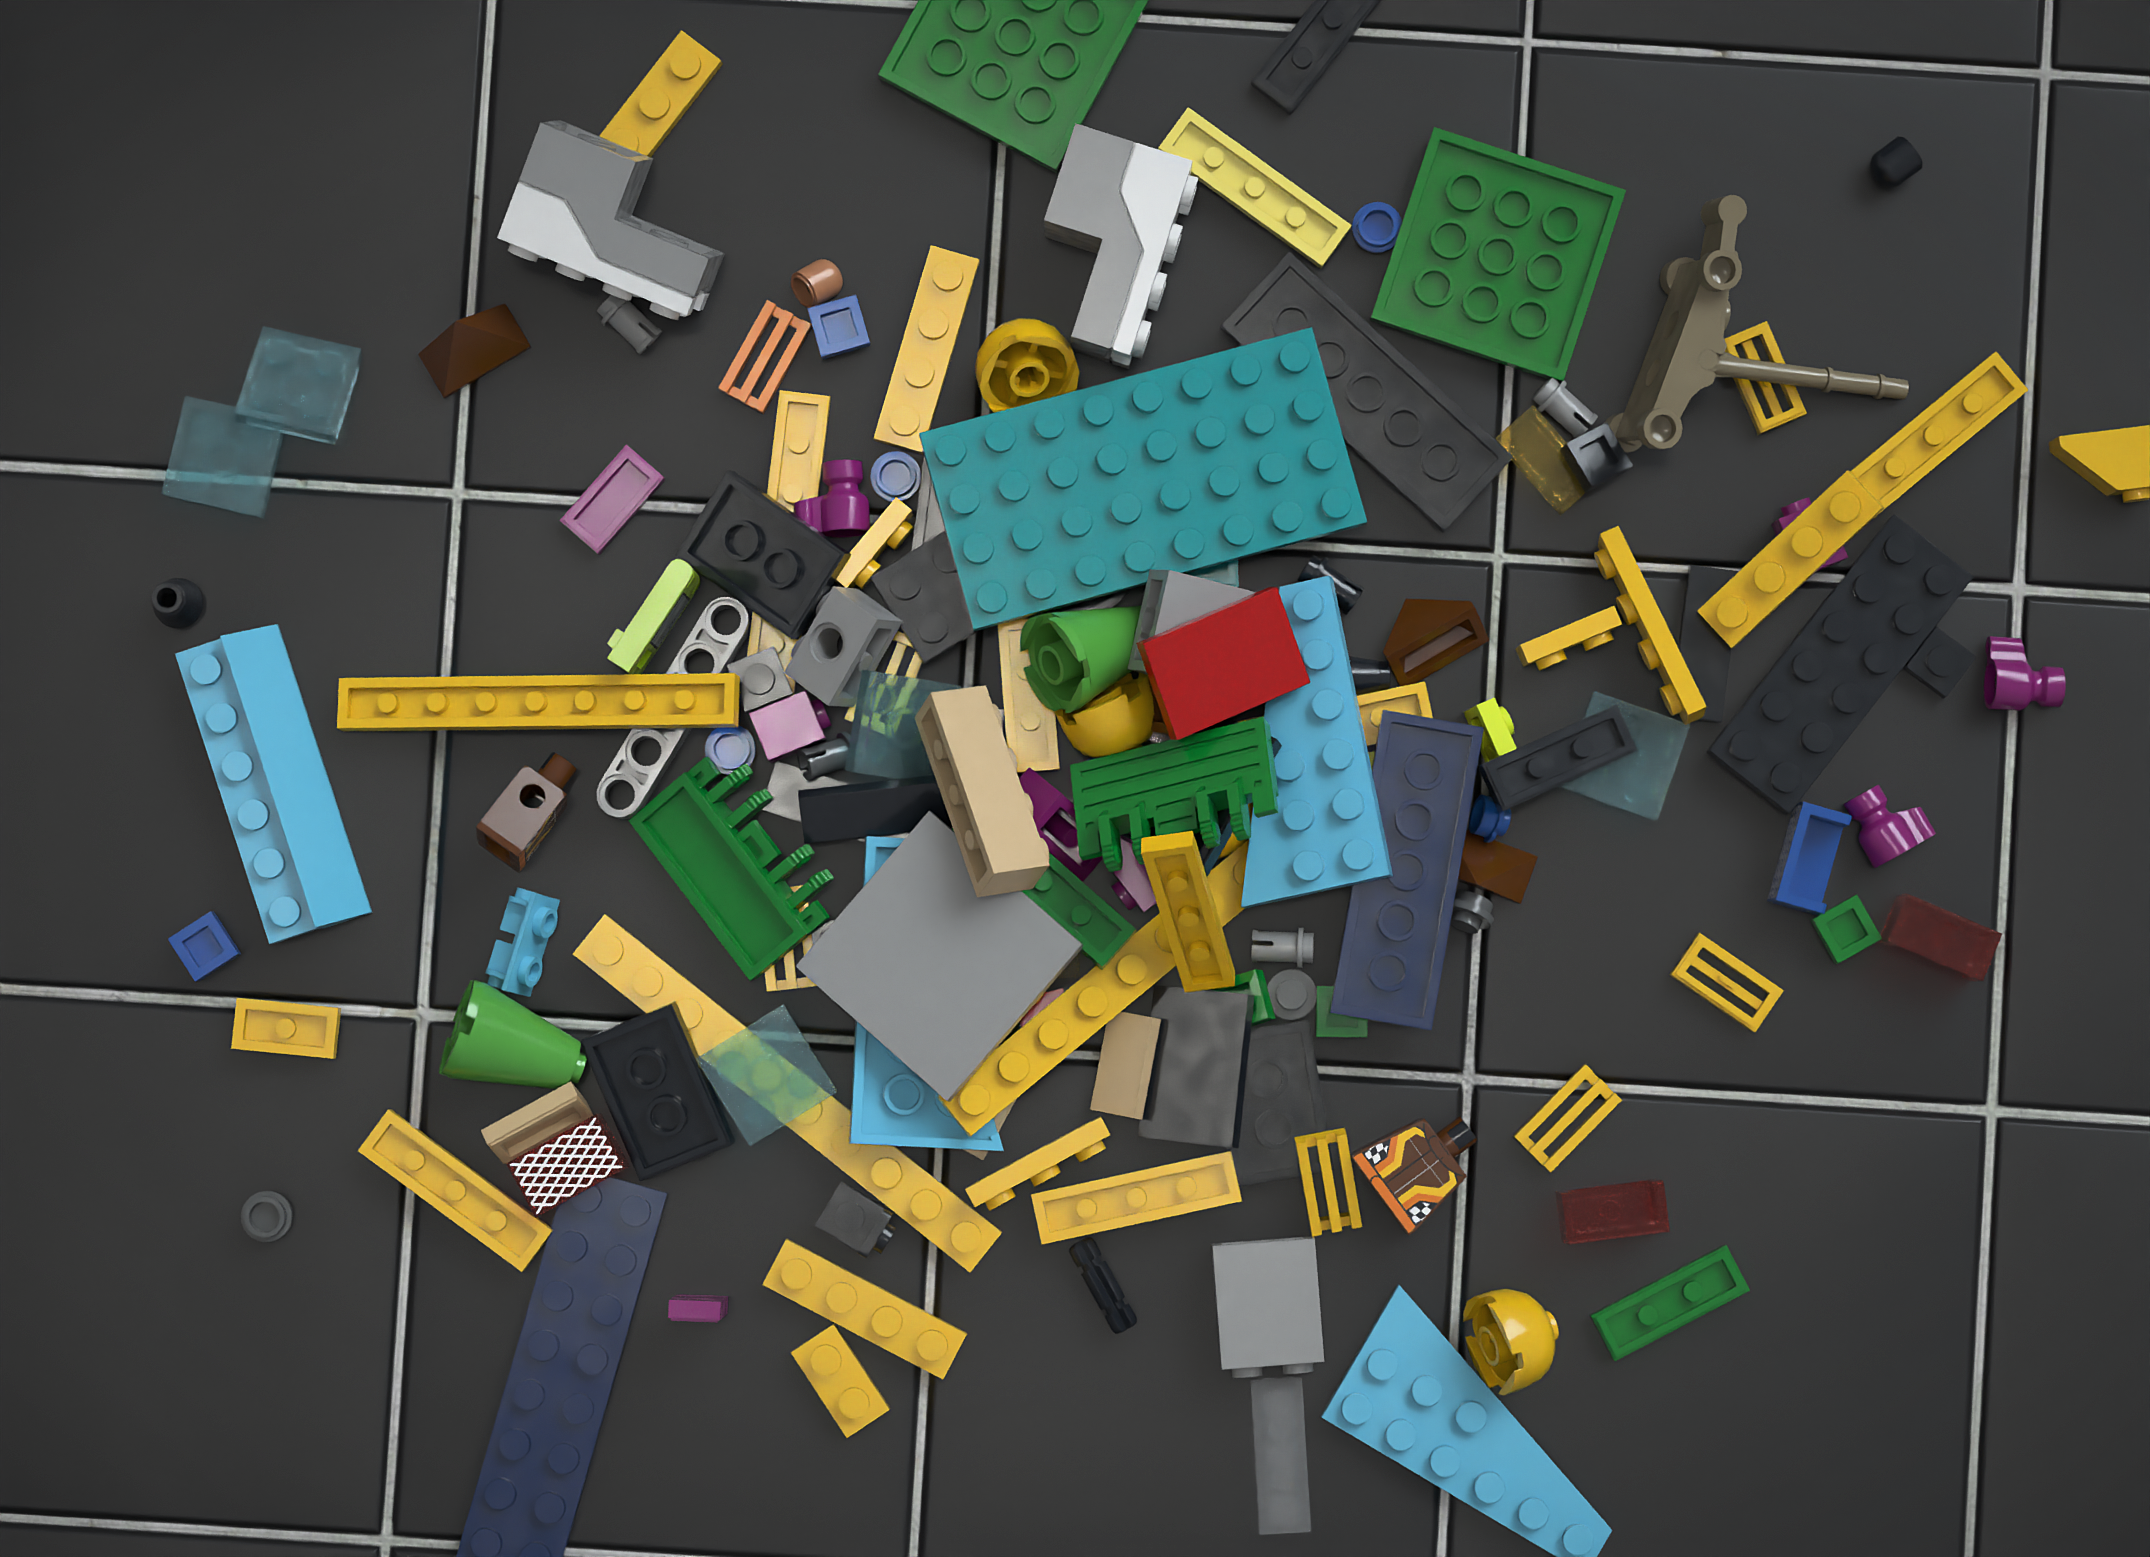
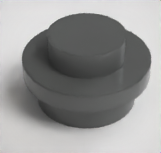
[1450,890,1494,934]
[1267,969,1316,1020]
[241,1191,293,1242]

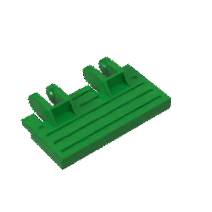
[1070,717,1279,872]
[628,757,834,981]

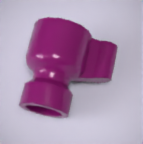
[794,459,870,538]
[1984,636,2066,711]
[1844,784,1936,868]

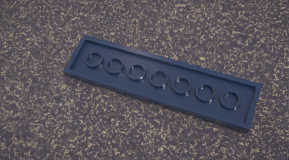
[456,1167,669,1557]

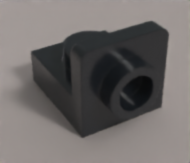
[815,1181,896,1258]

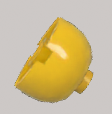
[975,318,1080,413]
[1055,672,1154,758]
[1463,1289,1559,1396]

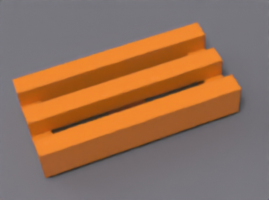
[718,300,812,414]

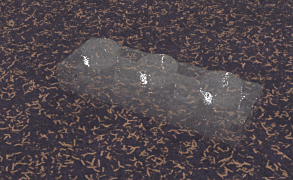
[1250,1376,1311,1535]

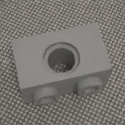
[784,586,903,707]

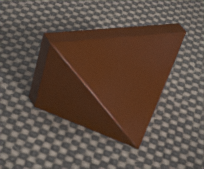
[418,303,532,398]
[1383,598,1489,687]
[1458,830,1538,904]

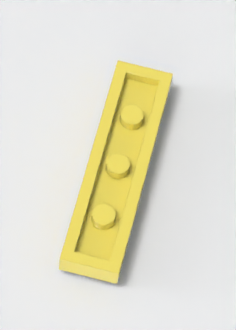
[1158,107,1352,269]

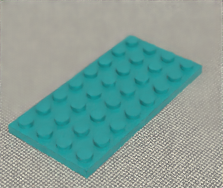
[919,327,1367,631]

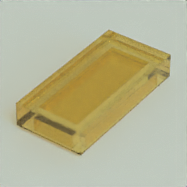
[1495,405,1587,516]

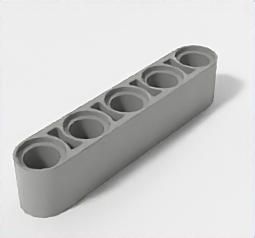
[596,597,751,819]

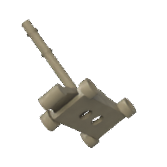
[1604,195,1909,453]

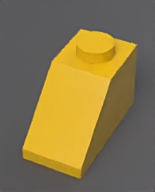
[2049,425,2150,503]

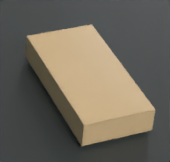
[1090,1012,1161,1120]
[481,1081,593,1164]

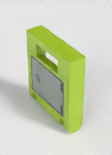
[607,559,701,674]

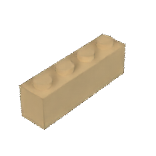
[914,685,1050,897]

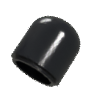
[1870,136,1923,188]

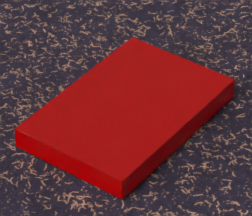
[1136,587,1311,740]

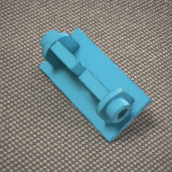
[485,887,560,997]

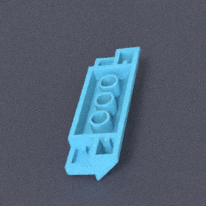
[175,624,373,944]

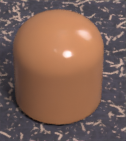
[791,259,843,308]

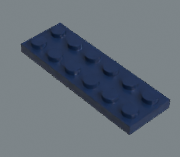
[1329,710,1484,1030]

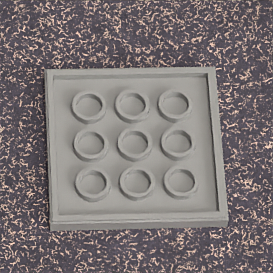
[795,811,1084,1102]

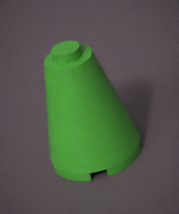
[1020,605,1142,713]
[438,979,587,1089]

